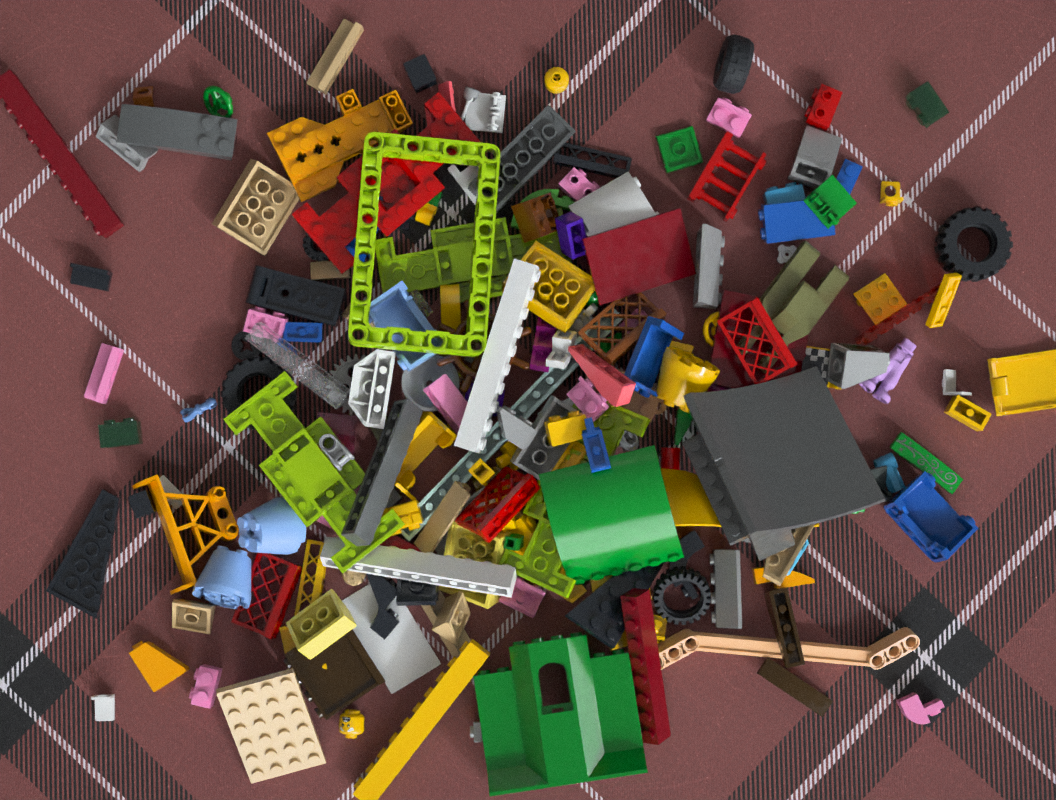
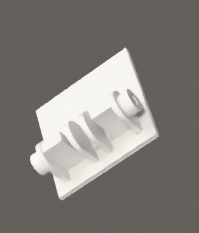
[465,92,506,133]

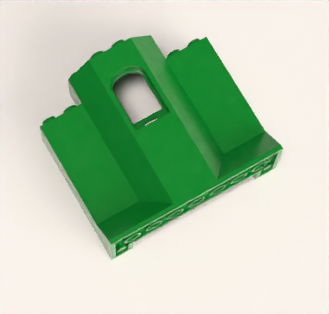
[473,632,648,796]

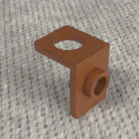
[133,86,155,107]

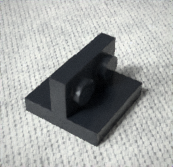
[396,578,439,606]

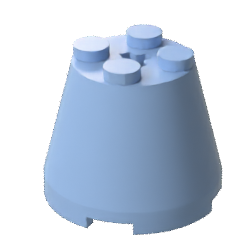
[237,496,306,555]
[192,546,252,609]

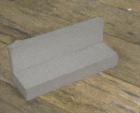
[96,115,158,172]

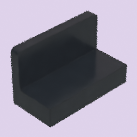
[70,263,113,292]

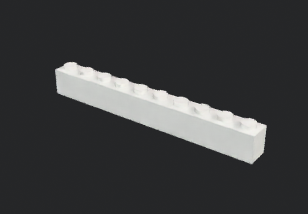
[454,259,541,453]
[320,537,517,598]

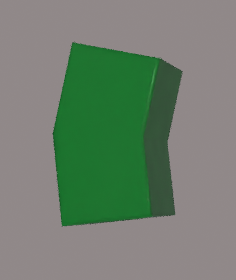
[504,533,524,551]

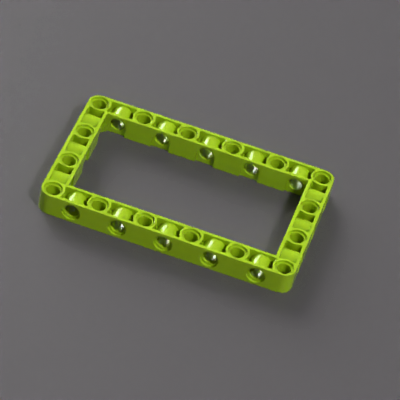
[348,132,500,357]

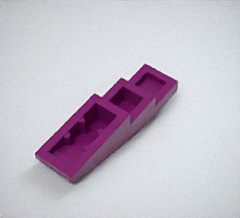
[529,316,556,372]

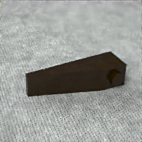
[764,588,805,668]

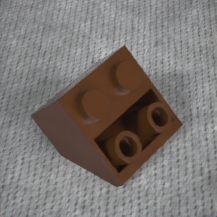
[511,192,559,243]

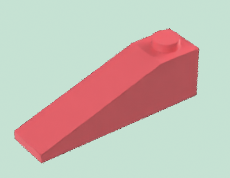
[568,344,636,407]

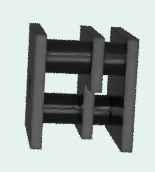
[403,54,438,94]

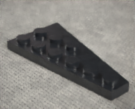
[46,489,121,619]
[565,562,664,649]

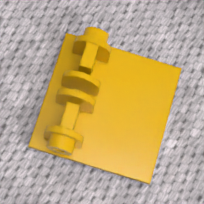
[853,273,907,325]

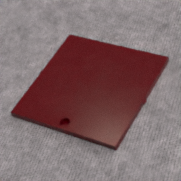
[710,290,809,389]

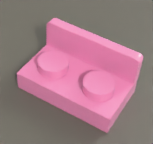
[706,97,752,138]
[243,306,289,342]
[566,376,609,422]

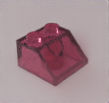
[317,412,358,455]

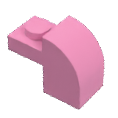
[896,692,944,724]

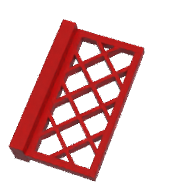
[717,296,797,384]
[454,466,540,543]
[231,553,303,639]

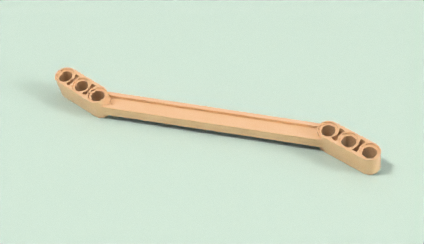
[658,627,920,670]

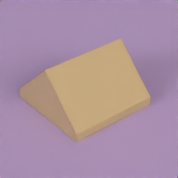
[432,591,471,645]
[172,598,216,634]

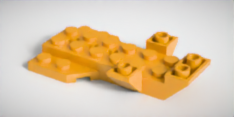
[267,89,413,202]

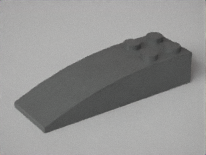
[116,104,238,161]
[468,105,576,214]

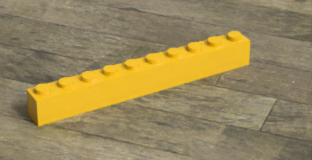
[353,639,490,800]

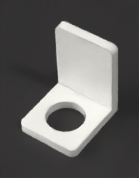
[942,369,972,396]
[91,694,115,721]

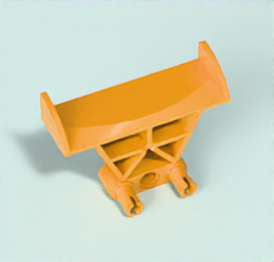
[132,474,239,595]

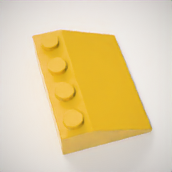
[502,241,595,333]

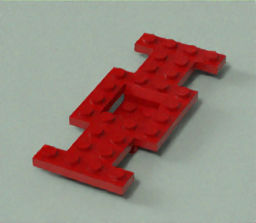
[292,92,487,274]

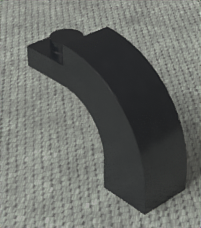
[669,530,705,600]

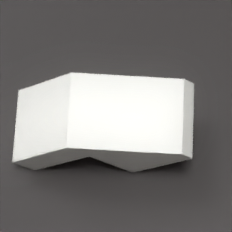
[546,329,577,369]

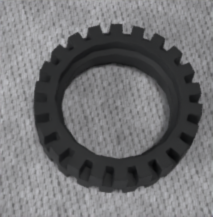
[653,566,711,625]

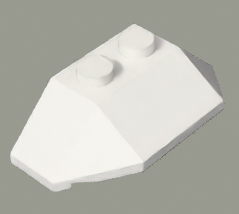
[348,349,396,429]

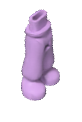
[859,338,917,404]

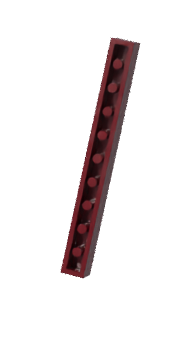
[0,69,125,239]

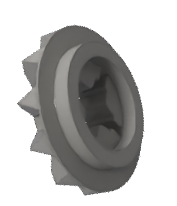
[618,431,639,452]

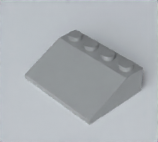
[693,224,725,309]

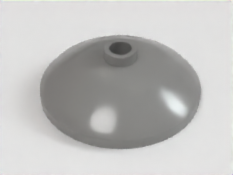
[401,355,459,412]

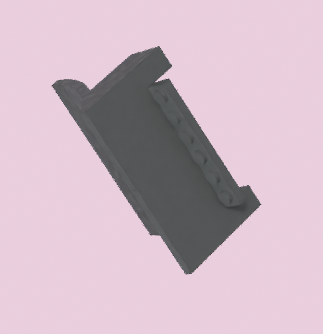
[682,366,885,561]

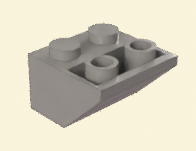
[496,405,535,449]

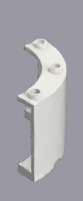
[569,172,659,300]

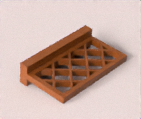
[578,292,667,366]

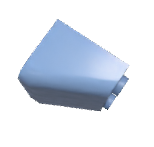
[369,281,442,372]

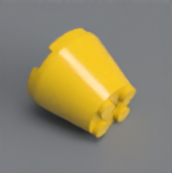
[656,346,720,413]

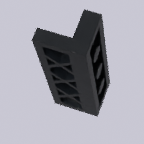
[553,143,632,178]

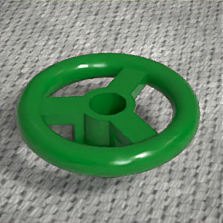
[203,85,233,118]

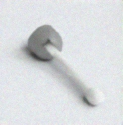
[461,86,480,121]

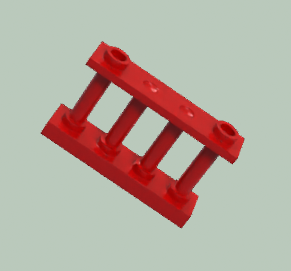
[687,131,767,222]

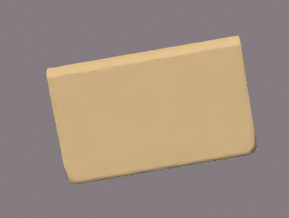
[310,261,350,281]

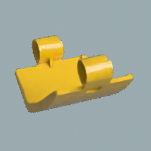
[987,350,1056,416]

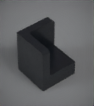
[128,490,157,518]

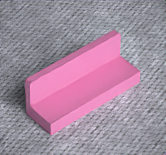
[84,343,124,404]
[423,374,468,435]

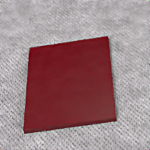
[582,208,696,305]

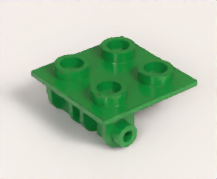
[803,175,857,229]

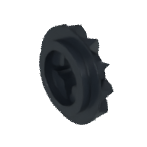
[231,331,262,360]

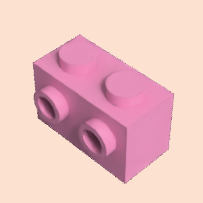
[558,167,600,202]
[189,664,223,709]

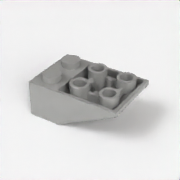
[787,125,842,189]

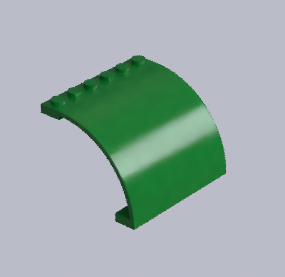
[539,445,684,585]

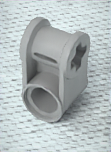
[319,434,355,471]

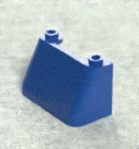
[884,471,978,562]

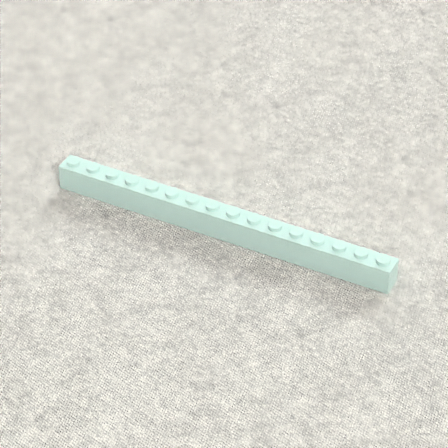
[401,309,623,541]

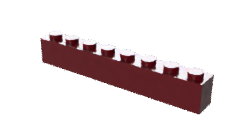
[620,588,671,745]

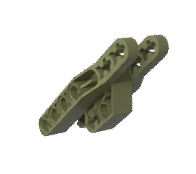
[736,240,849,374]

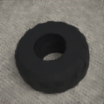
[713,34,754,94]

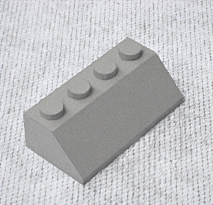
[510,395,587,480]
[709,549,742,629]

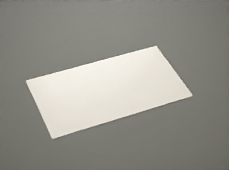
[342,576,441,694]

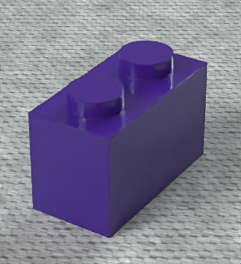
[555,212,586,260]

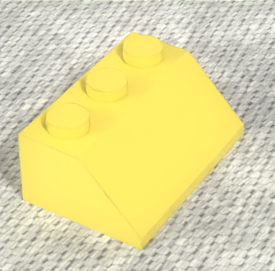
[286,589,357,660]

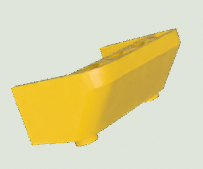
[394,411,457,501]

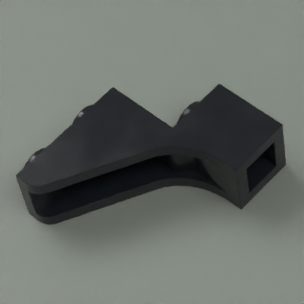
[366,573,400,640]

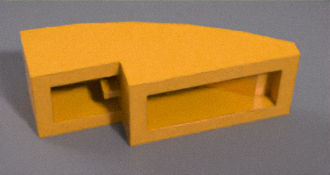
[752,567,815,589]

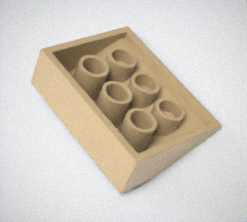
[212,159,299,256]

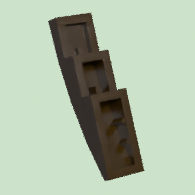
[757,657,833,717]

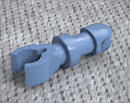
[180,398,217,422]

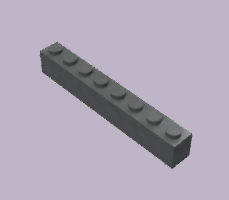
[341,399,423,546]

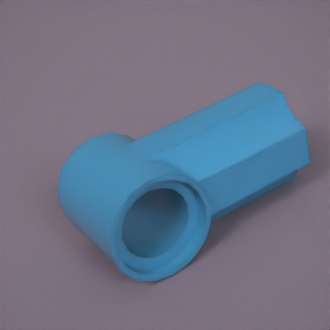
[873,452,905,493]

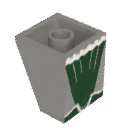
[826,343,890,389]

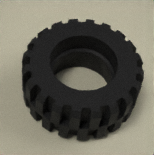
[934,206,1013,282]
[221,356,297,430]

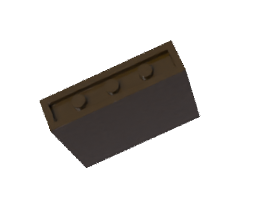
[283,629,385,720]

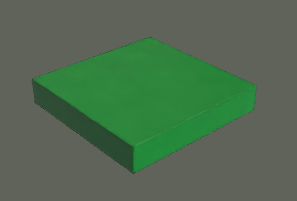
[656,126,703,174]

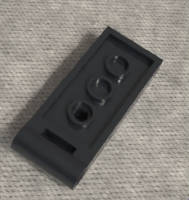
[245,265,347,327]

